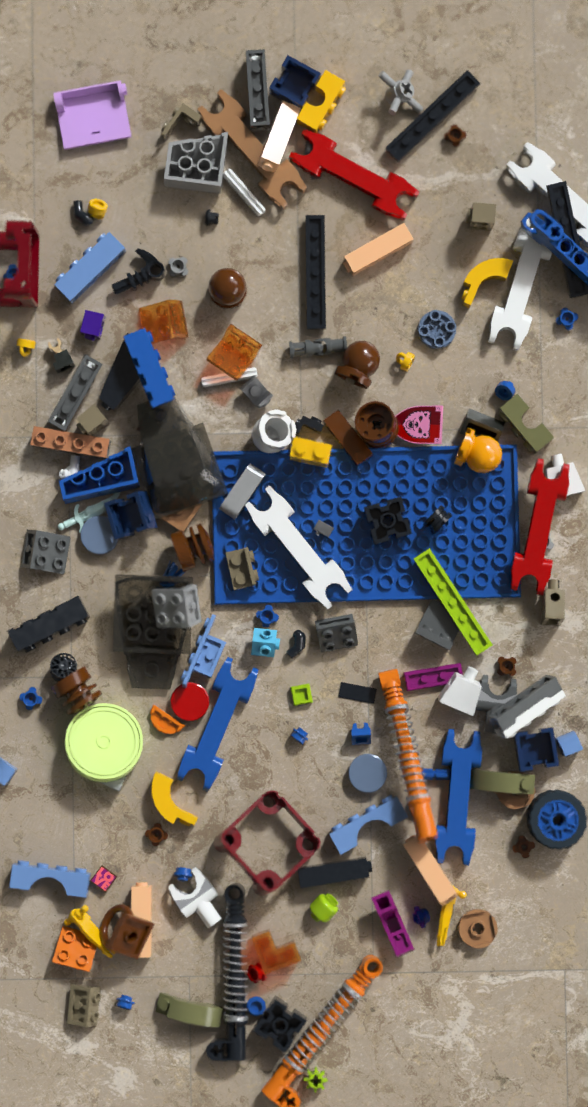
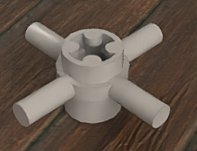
[378,70,423,115]

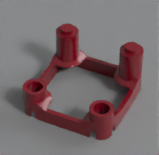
[0,220,40,308]
[214,790,321,896]

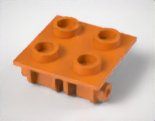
[52,926,97,972]

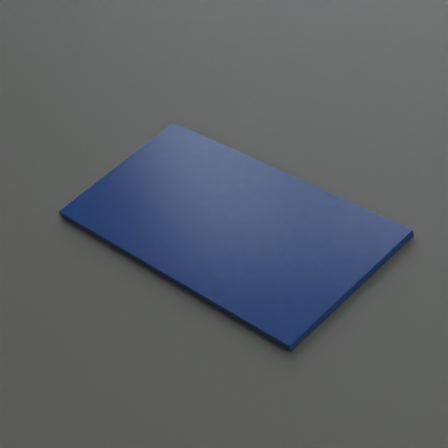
[211,444,521,605]

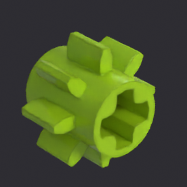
[304,1066,328,1093]

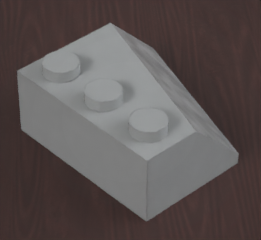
[164,132,228,194]

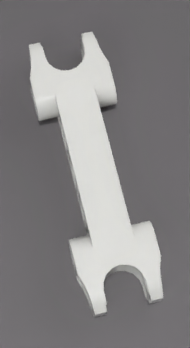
[506,142,588,247]
[488,218,552,351]
[245,486,353,609]

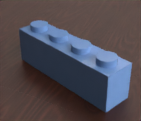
[54,232,127,304]

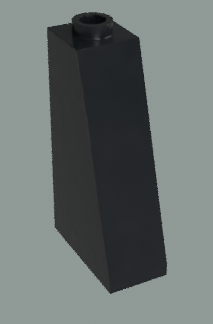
[99,333,140,412]

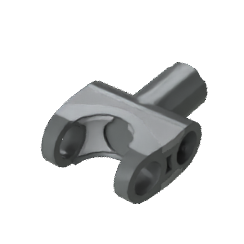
[475,675,517,734]

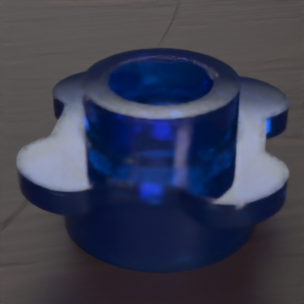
[413,906,430,928]

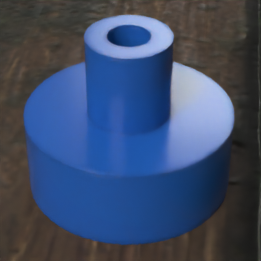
[495,381,515,401]

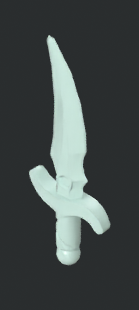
[58,492,120,533]

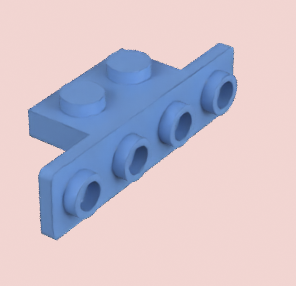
[180,614,226,688]

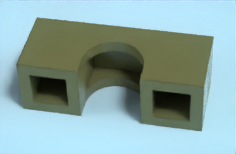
[498,393,554,454]

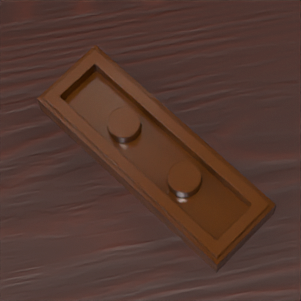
[323,410,373,466]

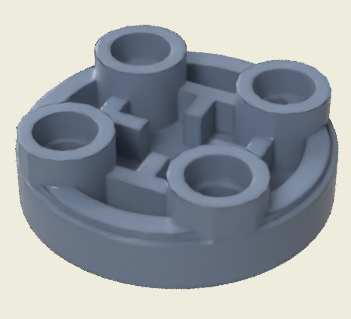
[418,310,456,349]
[81,516,119,554]
[348,754,387,793]

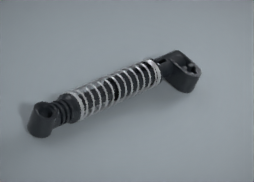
[206,883,248,1061]

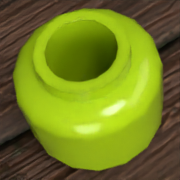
[310,893,338,923]

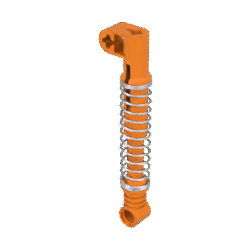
[378,669,438,844]
[261,955,383,1107]

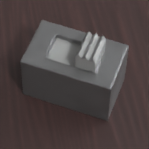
[314,520,334,538]

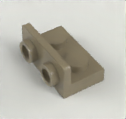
[226,547,259,590]
[67,984,101,1027]

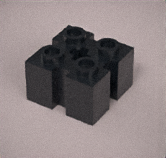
[363,497,412,545]
[253,995,307,1053]

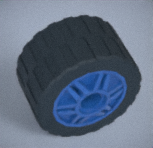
[526,789,587,850]

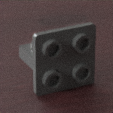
[315,614,358,652]

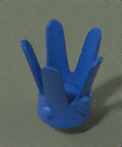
[159,560,186,589]

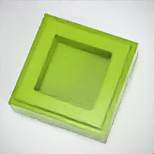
[291,684,313,706]

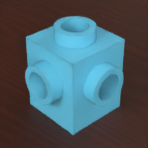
[251,628,280,657]

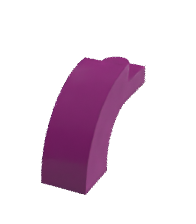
[371,890,415,958]

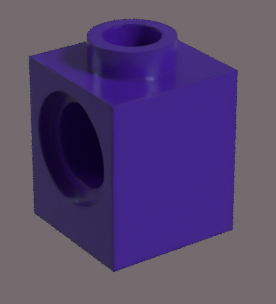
[80,310,106,341]

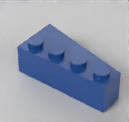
[123,328,175,409]
[59,446,140,504]

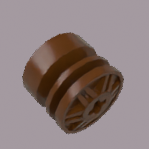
[354,401,399,448]
[170,523,215,572]
[51,666,102,716]

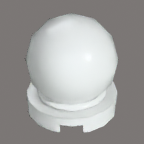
[252,410,296,454]

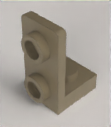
[161,103,203,140]

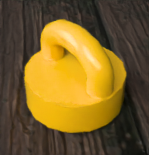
[88,199,108,219]
[16,338,36,357]
[396,352,415,372]

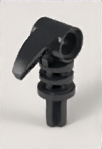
[112,248,165,294]

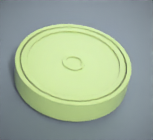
[65,703,143,782]

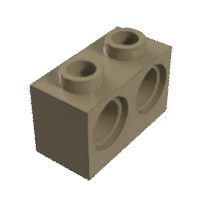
[466,202,496,231]
[76,404,109,436]

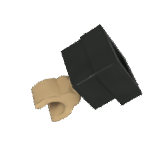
[48,338,75,373]

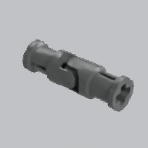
[289,336,347,358]

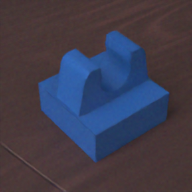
[351,723,371,745]

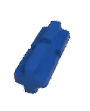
[422,768,451,780]

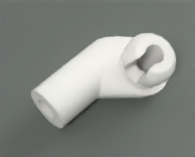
[59,455,80,479]

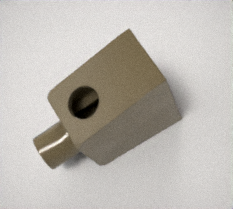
[541,579,565,626]

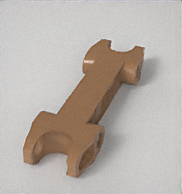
[197,89,307,210]

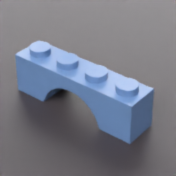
[329,795,408,855]
[9,860,91,898]

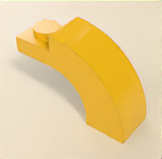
[461,258,513,308]
[152,771,198,827]

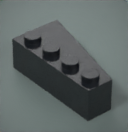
[7,596,90,653]

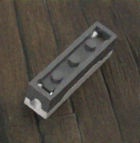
[246,49,270,131]
[47,355,102,431]
[487,675,565,738]

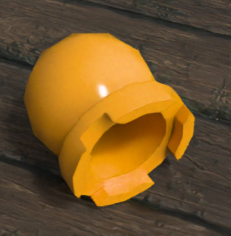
[454,428,502,473]

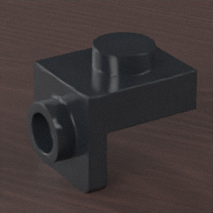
[295,416,324,436]

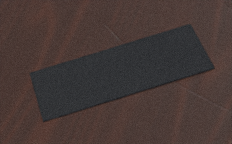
[338,682,377,704]

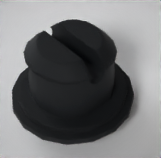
[205,209,219,226]

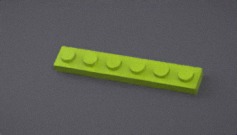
[413,548,492,656]

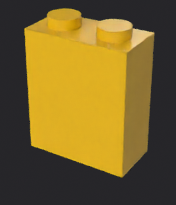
[290,437,332,468]

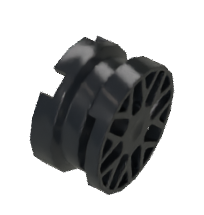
[423,505,452,534]
[50,653,77,682]

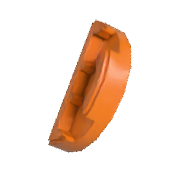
[150,704,186,734]

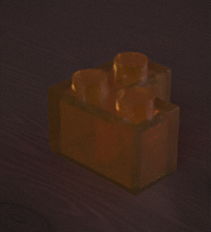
[251,928,301,975]

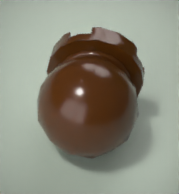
[208,268,247,309]
[334,341,380,389]

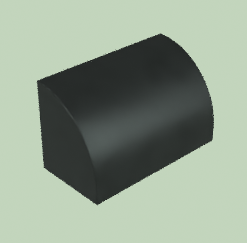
[460,408,505,441]

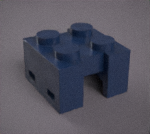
[269,55,321,111]
[104,491,158,540]
[513,727,559,772]

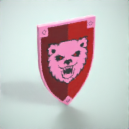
[395,406,443,444]

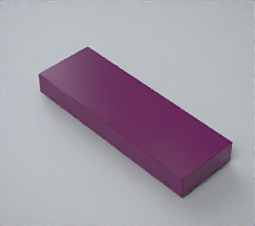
[404,663,463,691]

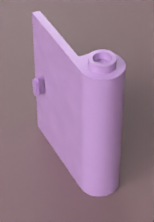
[53,80,132,150]

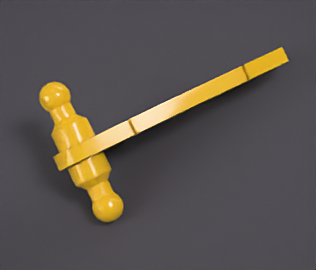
[437,885,467,946]
[64,905,116,958]

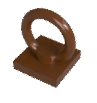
[100,904,154,959]

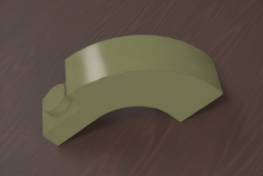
[470,769,535,794]
[156,993,224,1027]

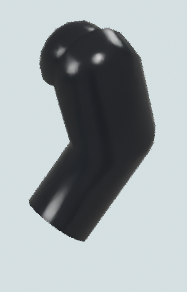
[73,200,94,226]
[286,630,306,658]

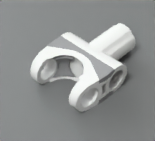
[168,867,221,928]

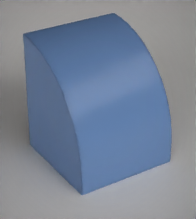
[556,731,583,757]
[0,757,17,786]

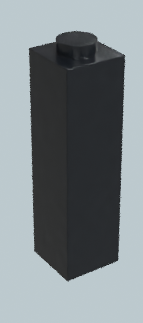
[298,856,372,888]

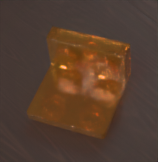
[139,299,189,344]
[206,324,262,381]

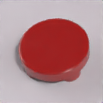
[171,682,210,721]

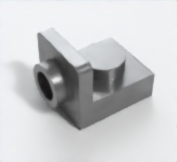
[240,376,273,408]

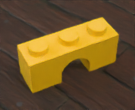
[296,70,346,133]

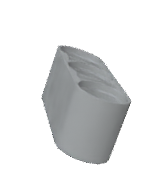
[219,463,266,520]

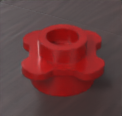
[247,962,266,983]

